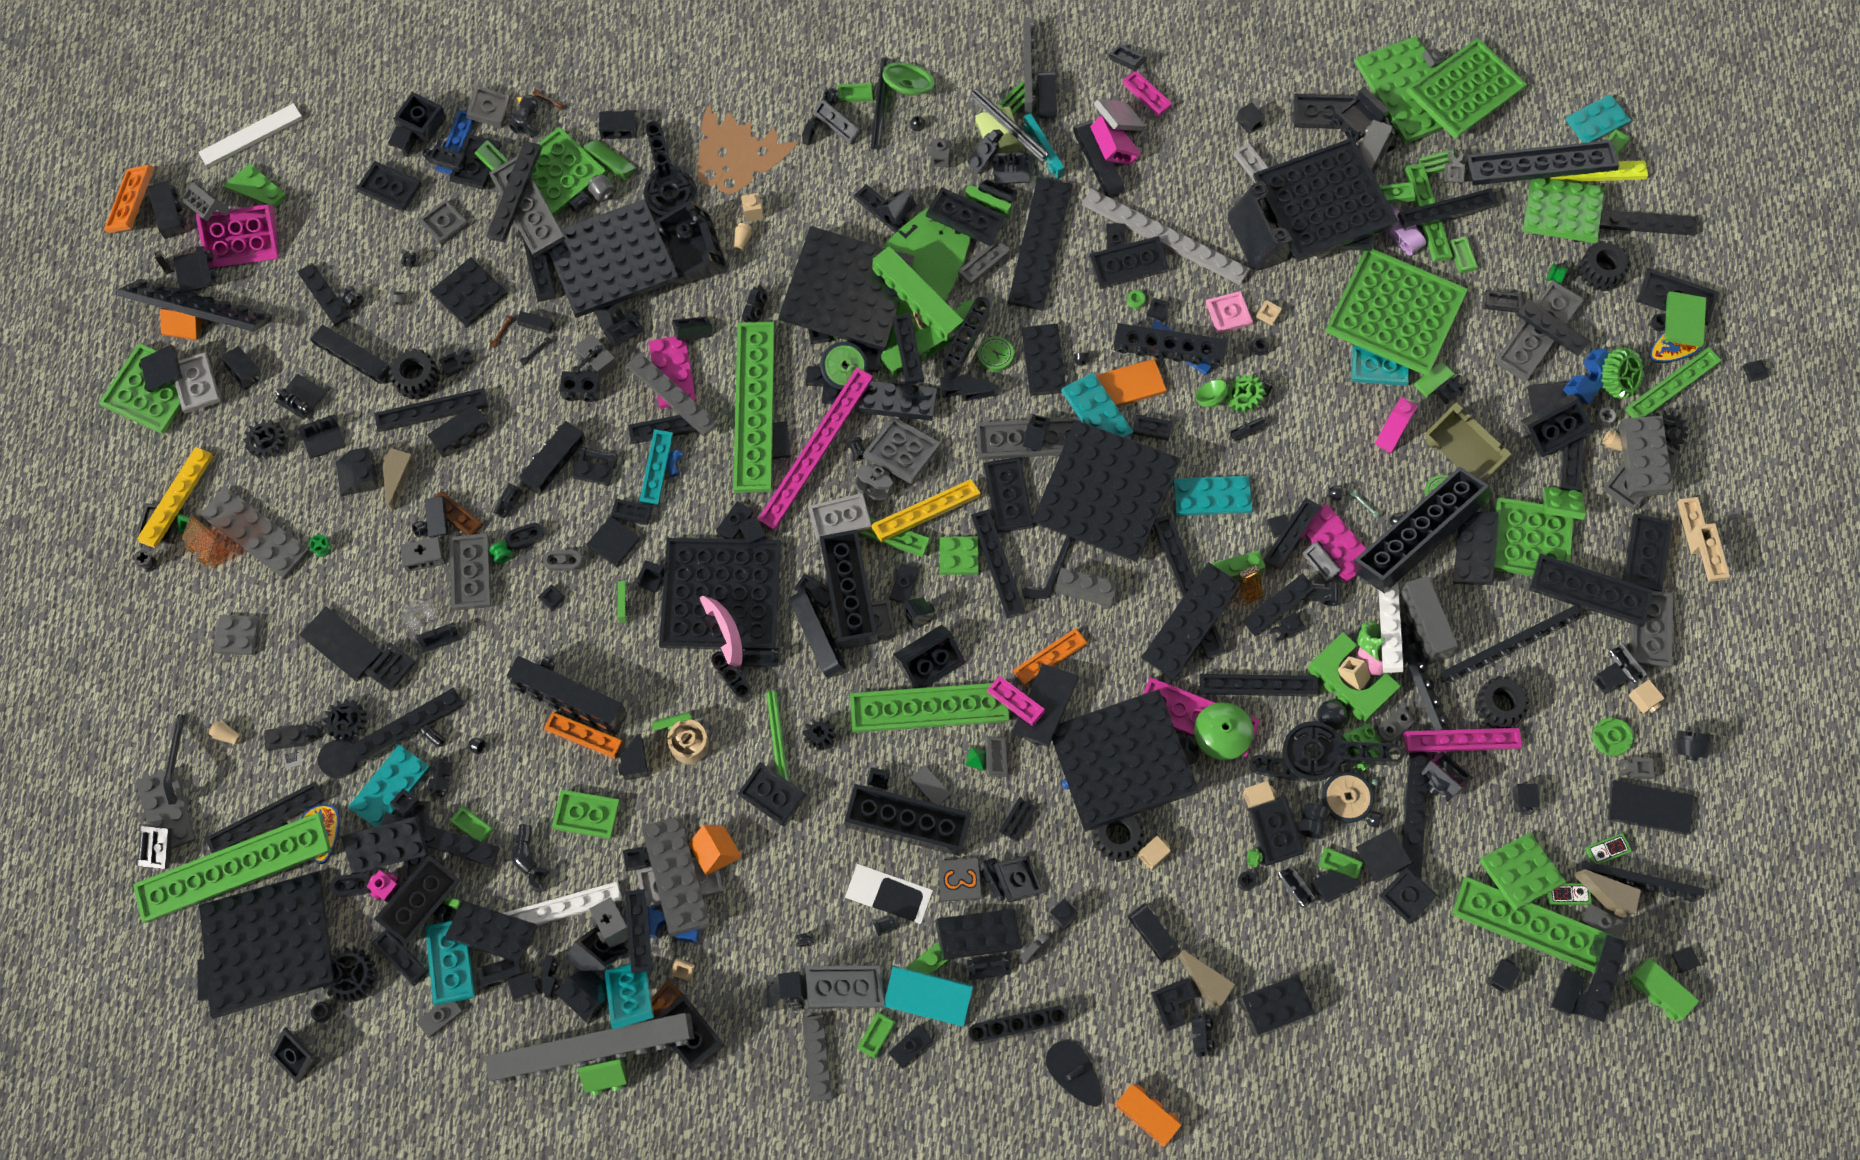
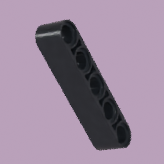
[1073,120,1125,198]
[942,297,990,380]
[310,325,390,384]
[789,588,846,679]
[968,1006,1068,1045]

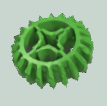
[1601,348,1645,399]

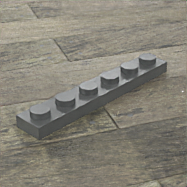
[1023,17,1036,113]
[627,352,718,437]

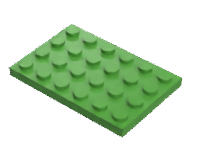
[1354,36,1444,144]
[1406,38,1527,139]

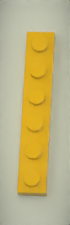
[137,447,214,548]
[872,479,980,542]

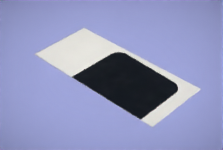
[845,864,933,924]

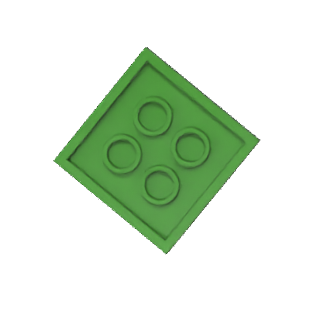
[1479,832,1566,911]

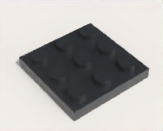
[430,257,508,328]

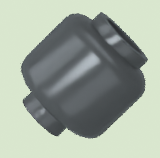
[588,175,615,202]

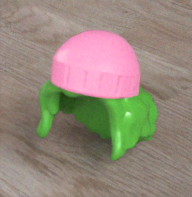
[1357,620,1385,675]

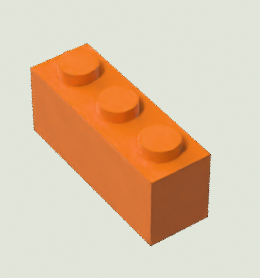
[1115,1084,1181,1147]

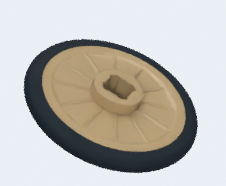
[1322,771,1374,823]

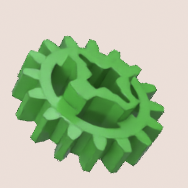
[1225,374,1266,414]

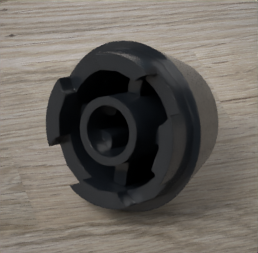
[1674,730,1715,761]

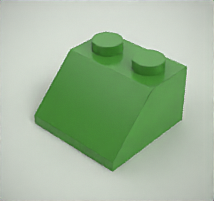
[578,1058,629,1096]

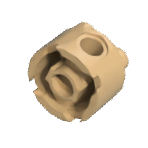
[667,720,709,765]

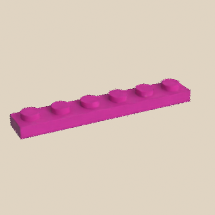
[1403,728,1522,753]

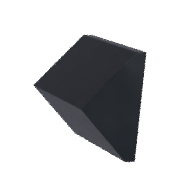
[270,1027,322,1083]

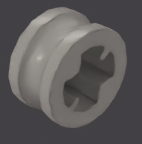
[1597,408,1616,426]

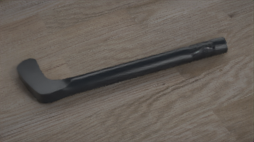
[1022,536,1073,599]
[163,714,185,805]

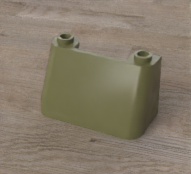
[1424,403,1514,482]

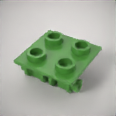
[1341,723,1391,771]

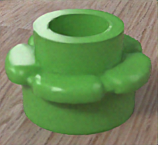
[1247,848,1262,868]

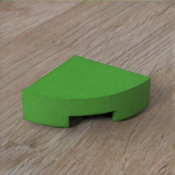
[442,897,461,910]

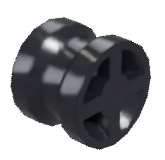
[339,286,363,310]

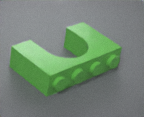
[1308,632,1400,722]

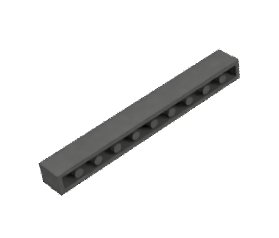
[485,1013,695,1085]

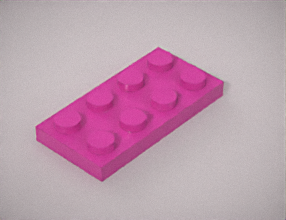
[648,336,696,409]
[1305,503,1366,584]

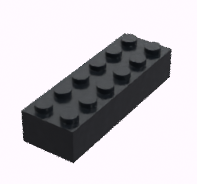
[819,530,878,650]
[1141,562,1241,682]
[506,656,627,735]
[844,784,971,856]

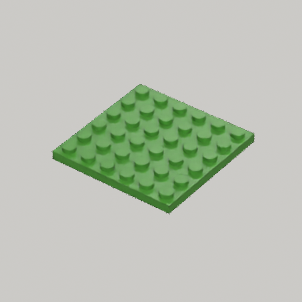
[1325,249,1468,376]

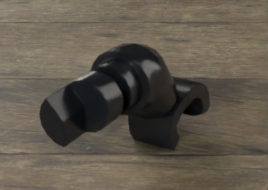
[512,824,549,893]

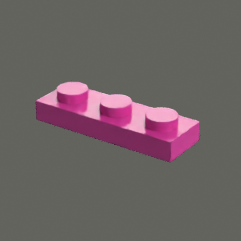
[1122,71,1172,117]
[987,676,1045,726]

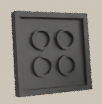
[863,417,941,484]

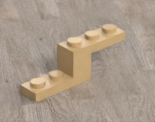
[1677,497,1730,582]

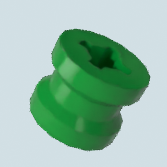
[1546,263,1567,284]
[309,534,332,557]
[489,541,513,564]

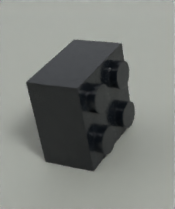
[393,92,447,144]

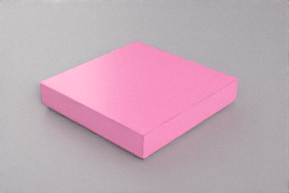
[1206,291,1253,334]

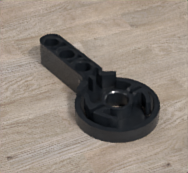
[643,121,698,218]
[1283,721,1404,782]

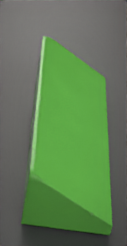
[584,139,637,181]

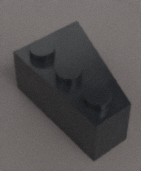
[767,971,805,1011]

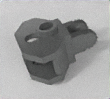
[853,464,893,500]

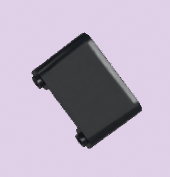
[1227,181,1293,271]
[656,200,727,285]

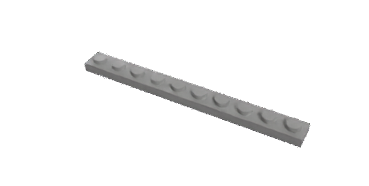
[1082,189,1250,285]

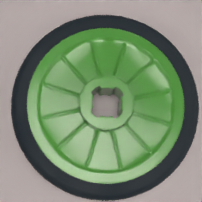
[820,342,868,390]

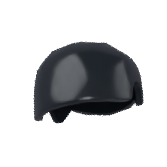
[1317,700,1348,731]

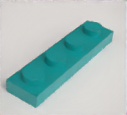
[1023,113,1064,179]
[639,429,673,506]

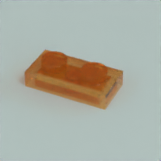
[1239,565,1263,605]

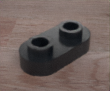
[505,523,544,549]
[330,873,370,897]

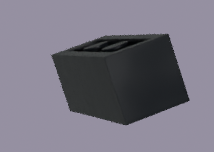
[516,311,554,334]

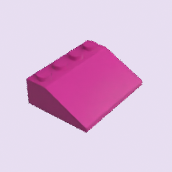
[196,205,278,267]

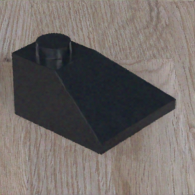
[566,927,628,971]

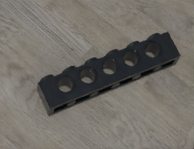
[1114,323,1228,368]

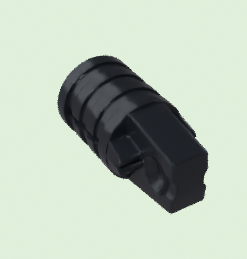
[493,483,523,518]

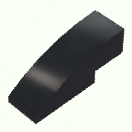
[940,376,999,402]

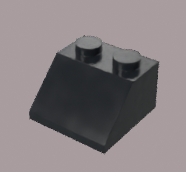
[336,447,378,496]
[555,970,608,1024]

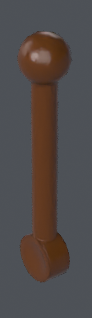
[533,90,564,110]
[490,315,513,348]

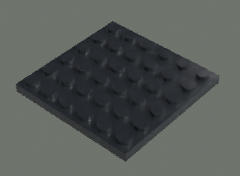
[1253,137,1399,262]
[549,199,679,318]
[778,226,915,351]
[1032,420,1181,564]
[659,538,781,650]
[1052,689,1199,832]
[199,871,335,1019]

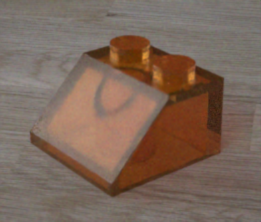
[182,515,230,568]

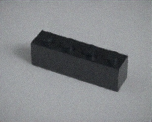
[519,421,586,496]

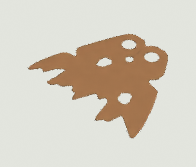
[698,106,798,194]

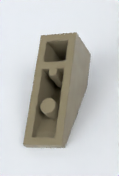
[383,448,415,511]
[1575,870,1641,917]
[1178,949,1235,1008]

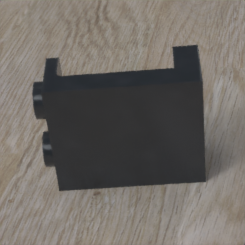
[1331,86,1389,143]

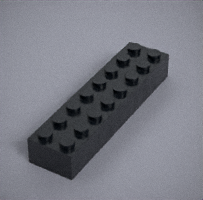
[1354,467,1490,594]

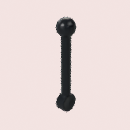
[520,337,551,365]
[572,345,602,374]

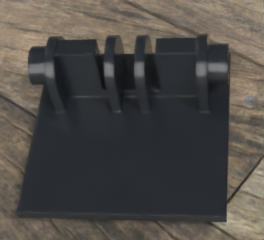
[993,151,1030,184]
[274,373,327,420]
[298,414,346,459]

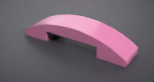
[700,596,742,667]

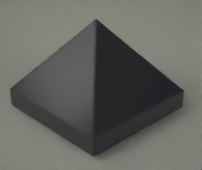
[867,767,890,789]

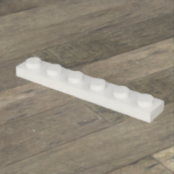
[1379,582,1403,673]

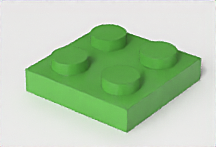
[1543,487,1586,520]
[940,536,978,575]

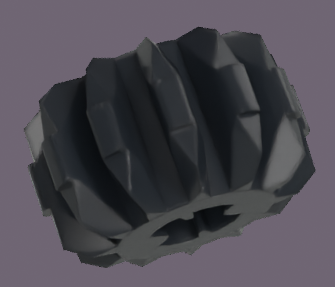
[802,717,836,751]

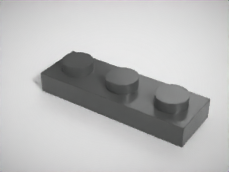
[958,238,1010,286]

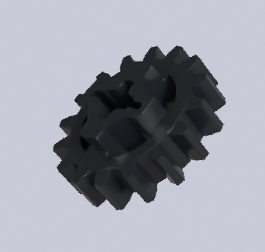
[1655,410,1689,450]
[243,419,286,459]
[323,699,368,742]

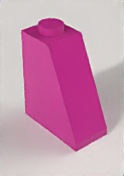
[1090,115,1141,165]
[1375,397,1418,453]

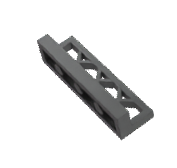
[181,182,230,221]

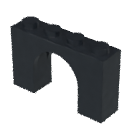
[1573,935,1627,1023]

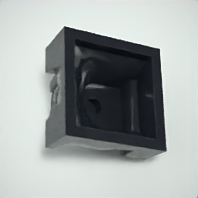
[1422,752,1473,802]

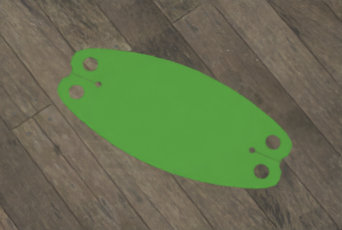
[845,208,970,353]

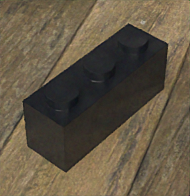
[148,180,187,239]
[427,404,490,458]

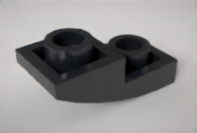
[542,954,560,1001]

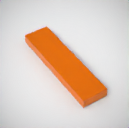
[1013,628,1087,687]
[544,711,624,759]

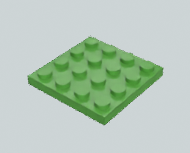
[532,127,607,216]
[1522,178,1605,243]
[99,343,182,435]
[1495,497,1573,576]

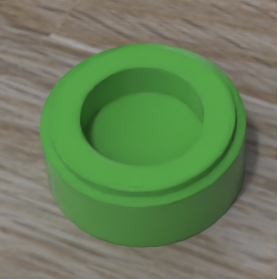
[1127,290,1146,309]

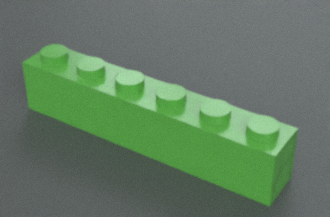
[872,246,964,342]
[881,299,980,379]

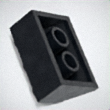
[1520,394,1594,458]
[893,624,966,689]

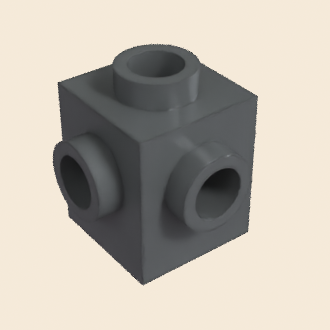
[928,138,953,168]

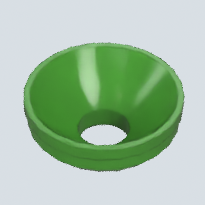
[1195,379,1228,408]

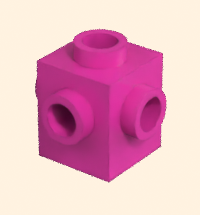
[367,870,401,902]

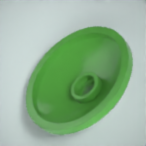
[882,63,934,96]
[1194,702,1254,760]

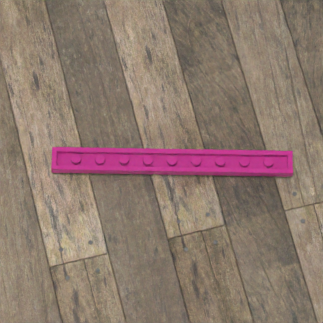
[758,368,873,531]

